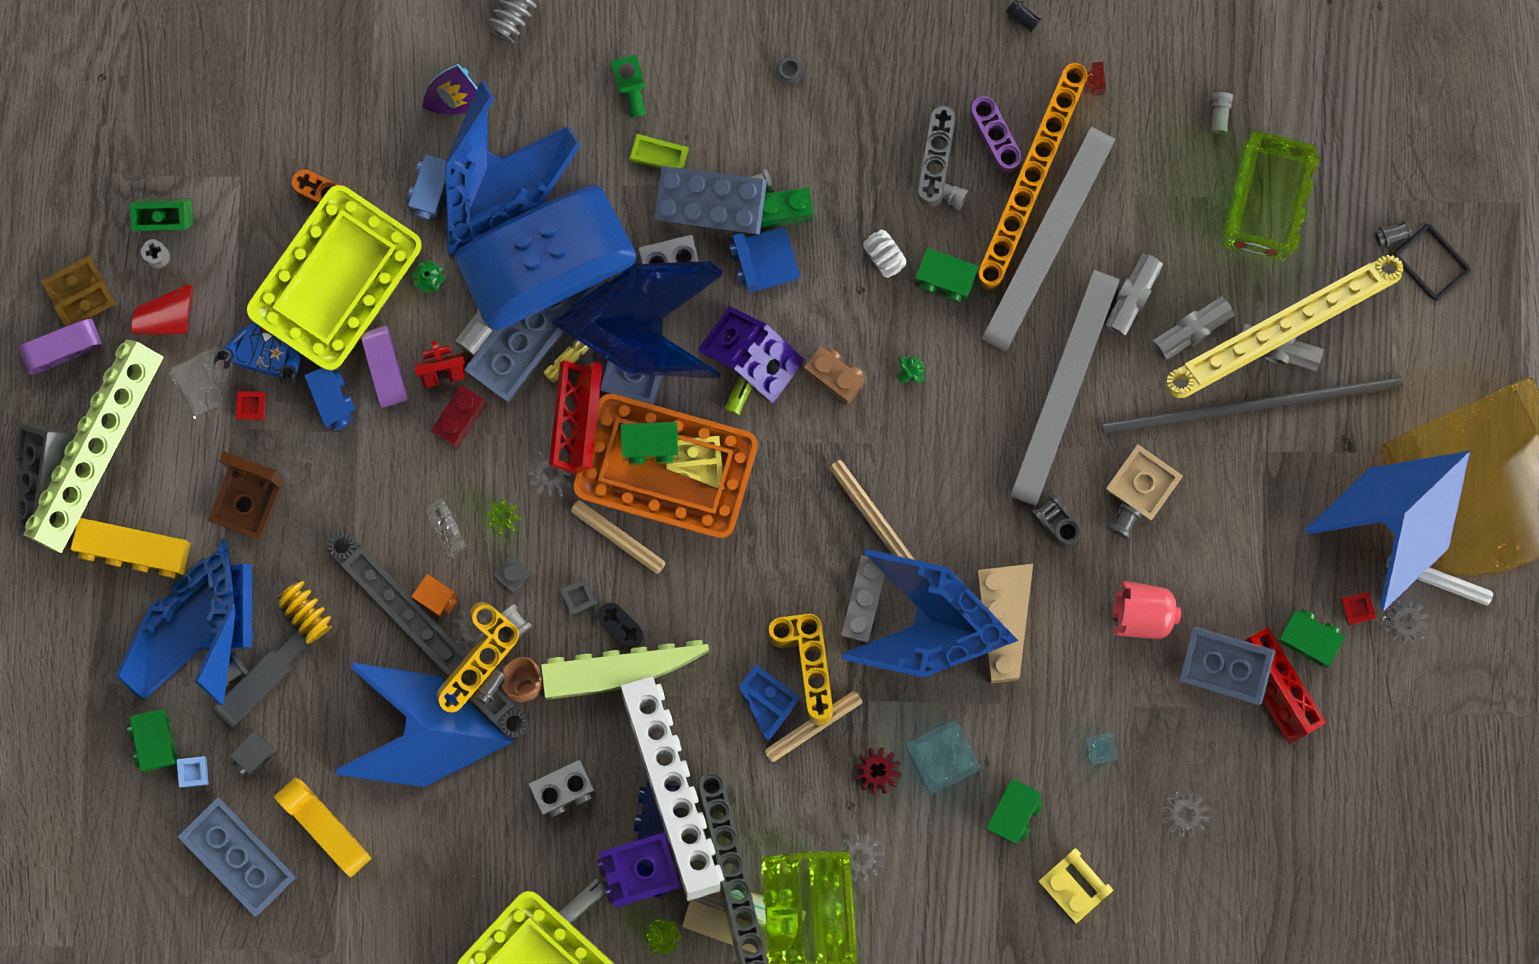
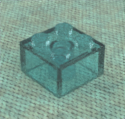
[905,719,982,796]

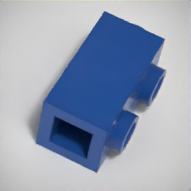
[304,368,355,431]

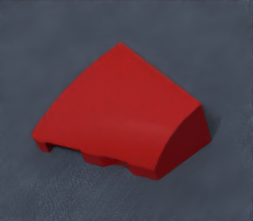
[131,284,193,336]

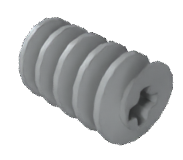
[487,0,537,44]

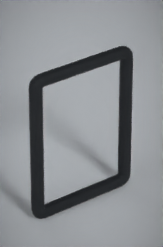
[1393,224,1471,301]

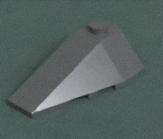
[16,423,76,541]

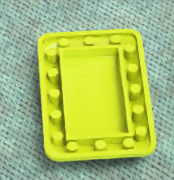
[247,185,421,370]
[457,891,615,964]

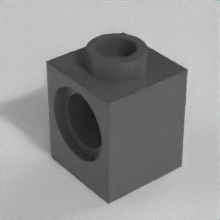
[230,731,277,776]

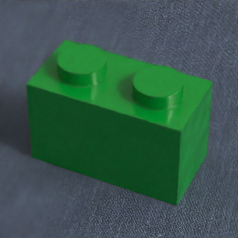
[760,187,813,229]
[129,198,193,231]
[915,248,979,303]
[621,422,679,465]
[1277,609,1345,669]
[127,709,177,773]
[985,778,1044,845]

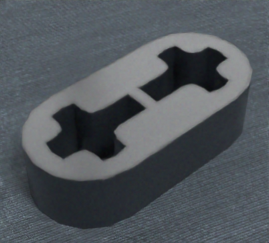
[598,602,644,648]

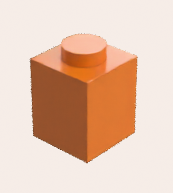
[411,574,458,618]

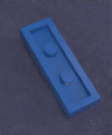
[230,564,253,650]

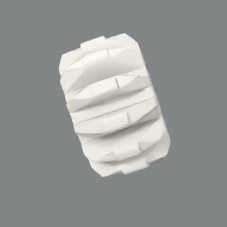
[863,229,906,278]

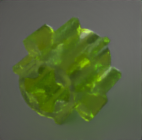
[485,498,521,534]
[645,920,682,955]

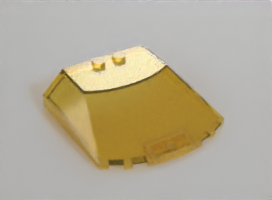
[1380,377,1539,576]

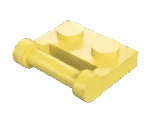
[1038,848,1113,924]

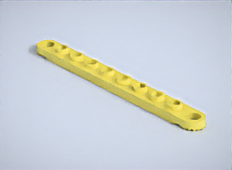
[1166,255,1403,398]

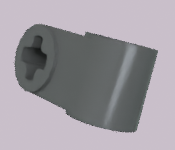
[1031,494,1080,548]

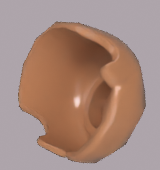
[501,657,543,703]

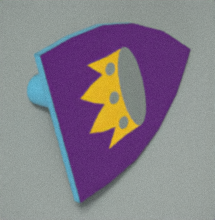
[422,64,477,114]

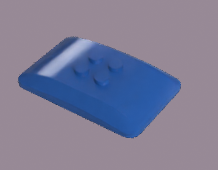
[455,185,637,330]

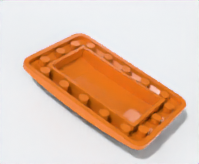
[574,394,758,538]

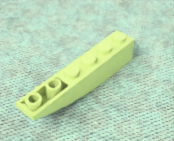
[541,640,709,700]

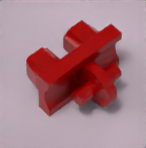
[414,340,465,388]

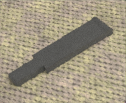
[213,631,309,729]

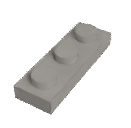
[841,555,885,643]

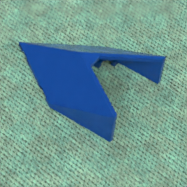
[445,80,581,256]
[1305,450,1471,611]
[115,539,235,705]
[842,549,1019,677]
[336,663,515,787]

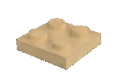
[1105,444,1183,522]

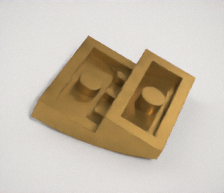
[41,255,116,327]

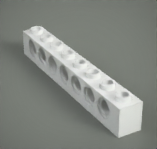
[621,676,724,901]

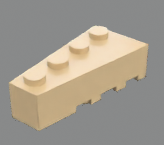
[976,564,1033,684]

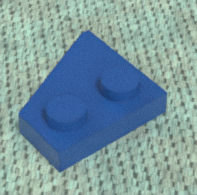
[739,665,801,741]

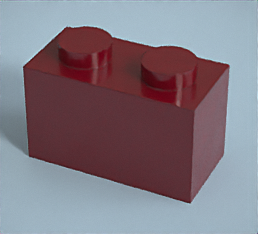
[431,385,487,450]

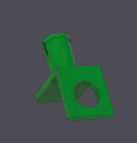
[611,55,646,118]

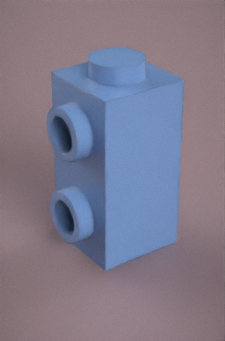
[406,154,446,221]

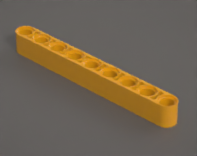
[977,63,1087,290]

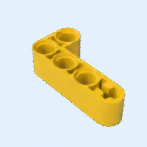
[436,602,519,712]
[769,614,833,726]
[274,777,372,878]

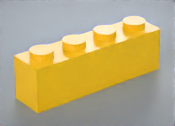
[71,518,191,579]

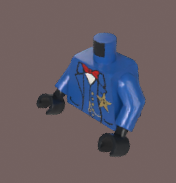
[213,322,301,385]

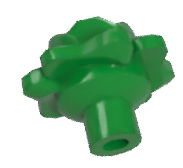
[412,260,445,294]
[897,356,925,383]

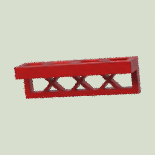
[549,360,603,474]
[1244,627,1326,744]

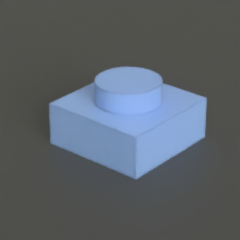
[177,756,209,788]

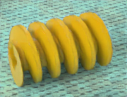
[276,581,332,644]

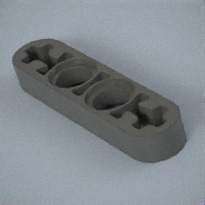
[918,106,955,207]

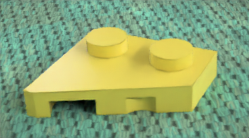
[666,436,725,489]

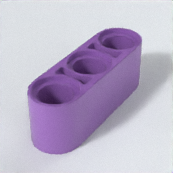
[970,96,1021,174]
[18,319,102,375]
[361,325,408,408]

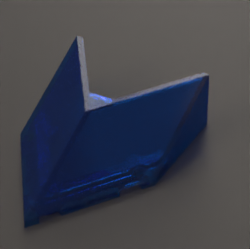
[550,261,722,379]

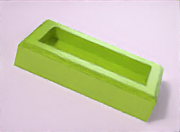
[629,134,689,170]

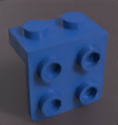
[729,227,800,294]

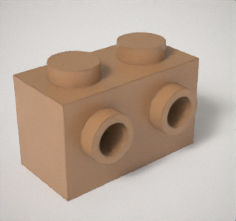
[804,346,865,406]

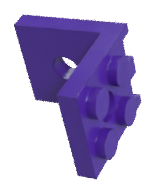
[698,306,805,403]
[597,832,681,908]

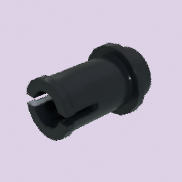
[1006,0,1042,33]

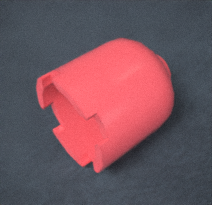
[1112,581,1181,639]

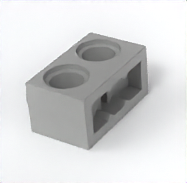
[639,235,701,286]
[529,760,595,818]

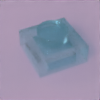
[1085,732,1119,765]

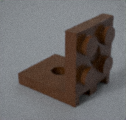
[208,451,285,541]

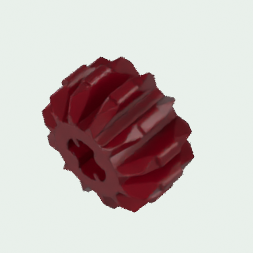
[854,747,901,795]

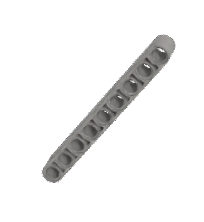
[982,127,1116,352]
[1010,270,1120,506]

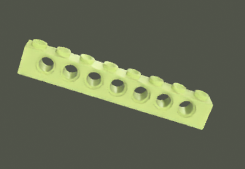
[23,339,164,553]

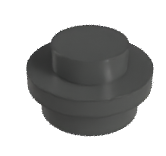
[776,57,803,84]

